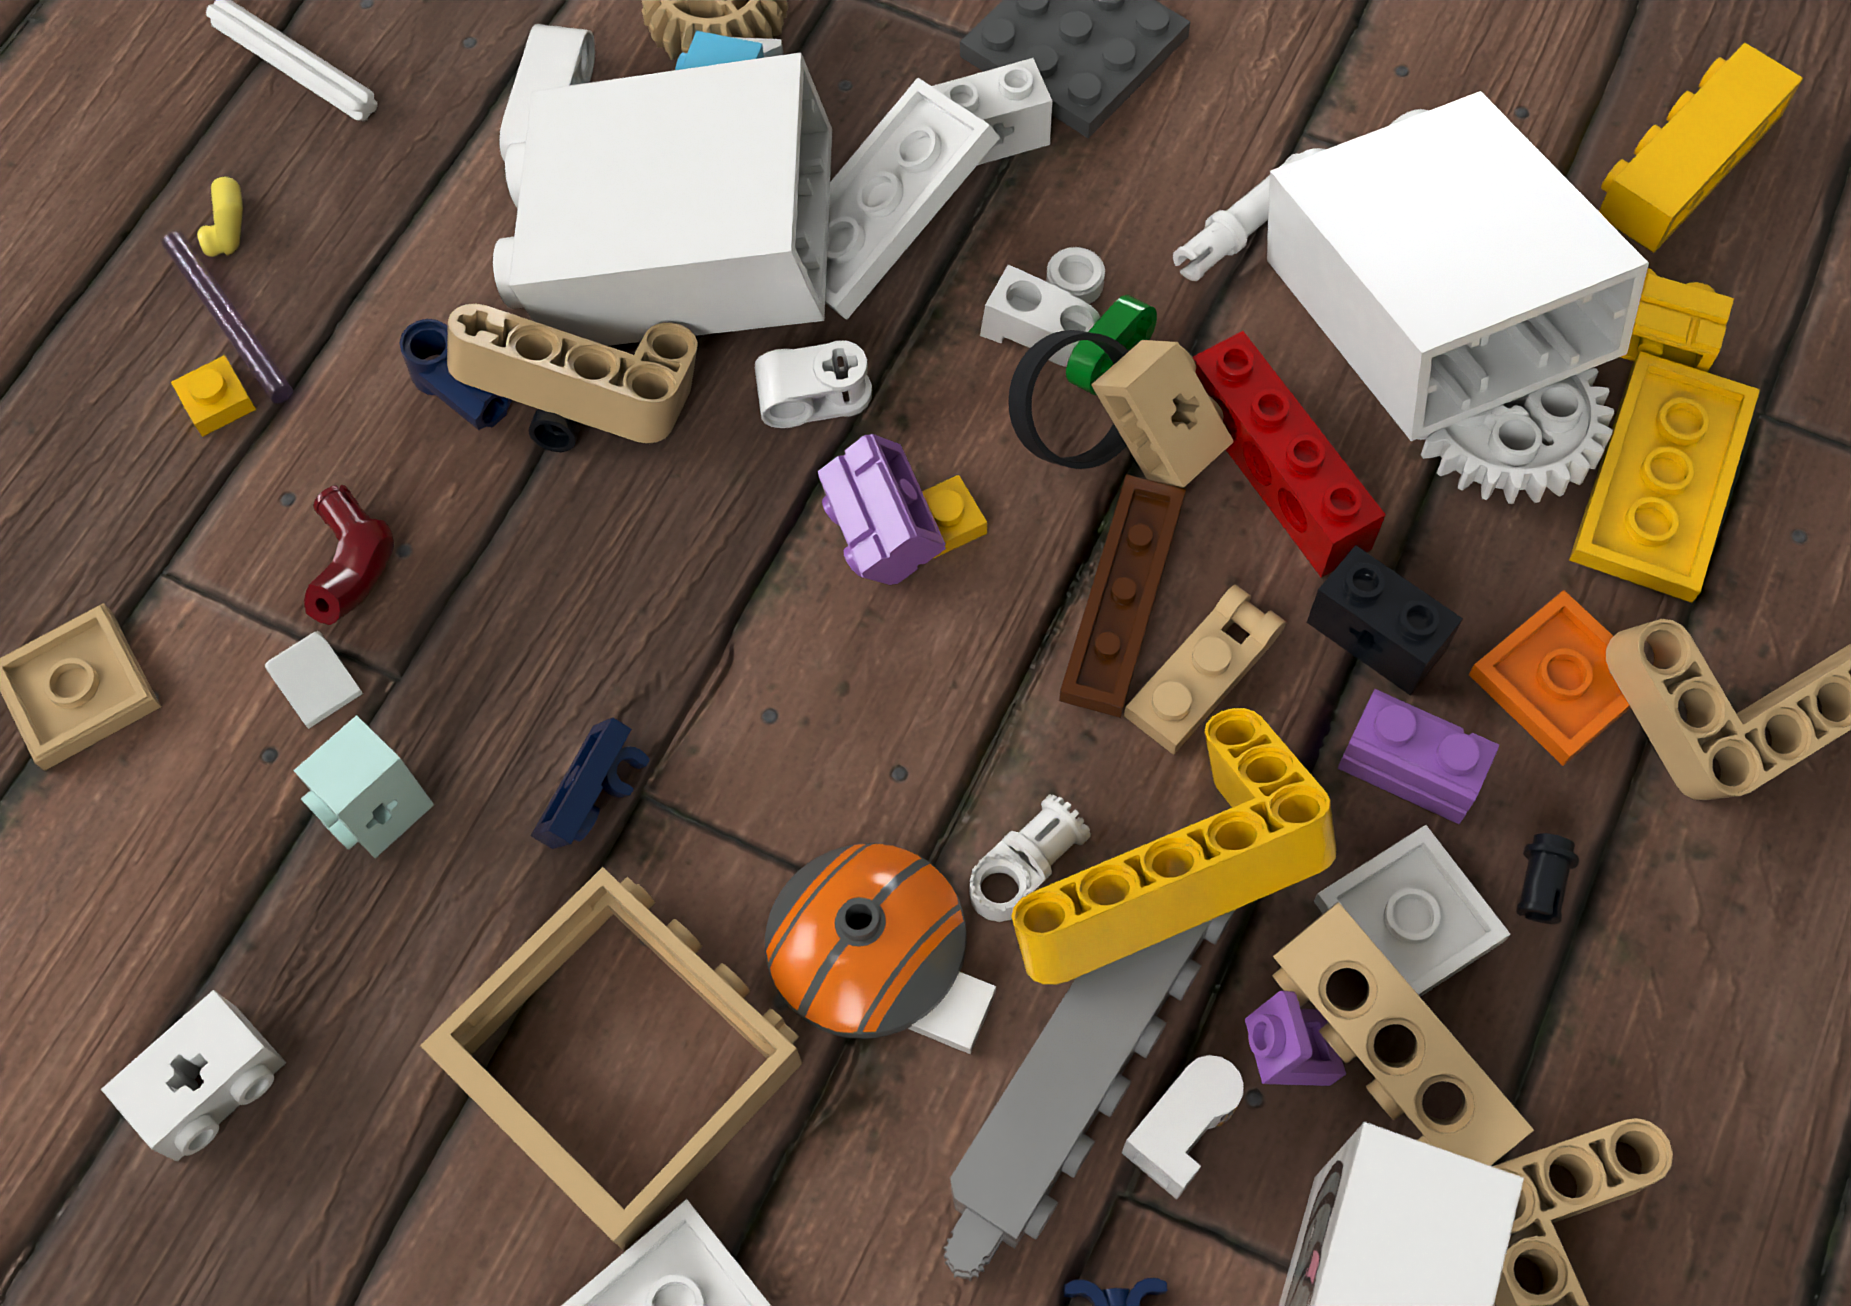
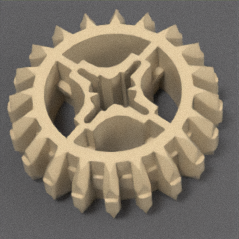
[642,0,788,60]

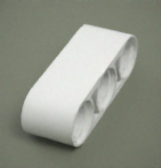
[499,24,595,161]

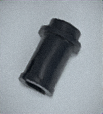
[1516,833,1579,924]

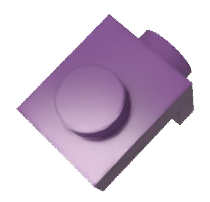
[1245,991,1346,1086]

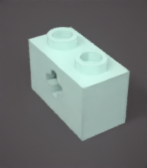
[294,715,434,858]

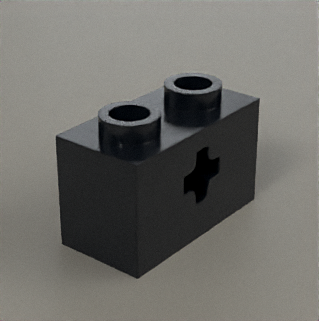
[1306,545,1463,696]

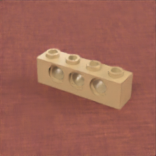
[1272,902,1534,1166]

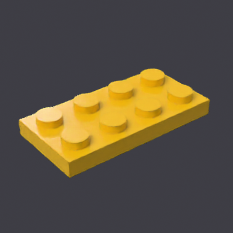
[1569,351,1760,603]

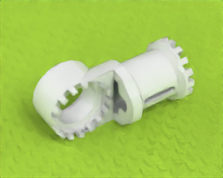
[969,794,1091,922]

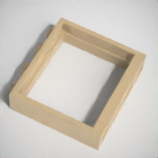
[420,867,802,1251]

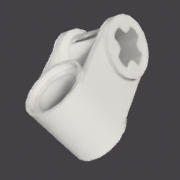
[754,340,873,428]

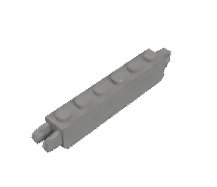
[944,910,1235,1281]

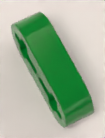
[1066,295,1157,396]

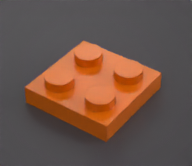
[1469,590,1631,766]

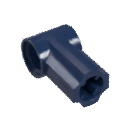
[399,319,513,430]

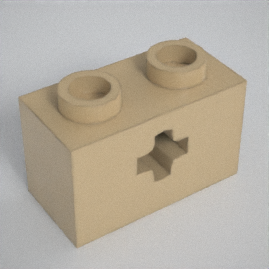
[1091,340,1234,487]

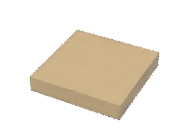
[0,603,161,771]

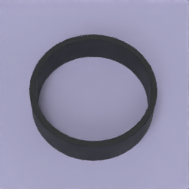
[1008,330,1129,469]

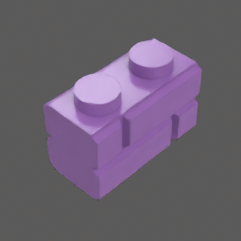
[818,434,946,585]
[1338,689,1499,824]

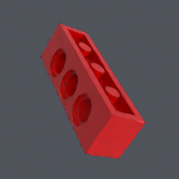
[1192,331,1386,578]

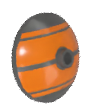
[765,843,967,1039]

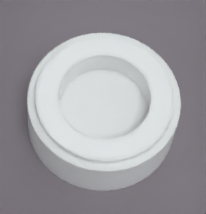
[1046,247,1105,304]

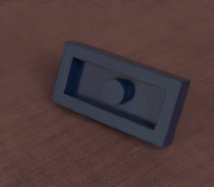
[531,717,650,849]

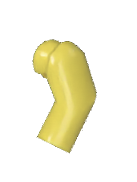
[197,177,243,257]

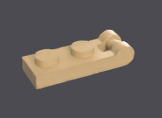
[1124,584,1286,755]

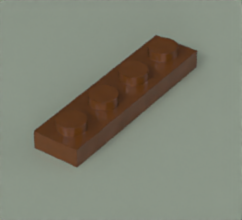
[1059,474,1186,718]

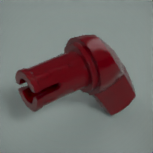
[304,485,394,625]

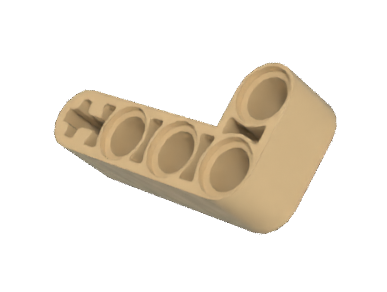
[447,304,698,443]

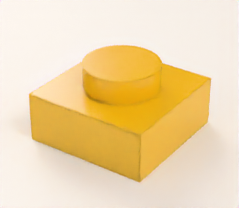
[171,355,256,437]
[922,475,987,559]

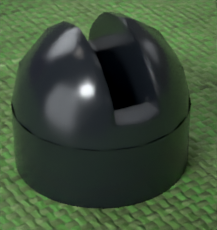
[528,409,580,452]

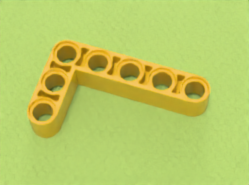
[1011,708,1336,985]

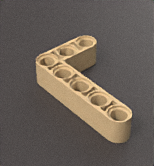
[1606,619,1851,800]
[1492,1118,1673,1306]

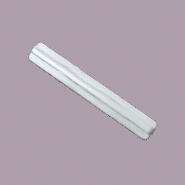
[206,0,378,121]

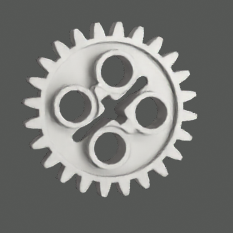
[1418,368,1614,504]

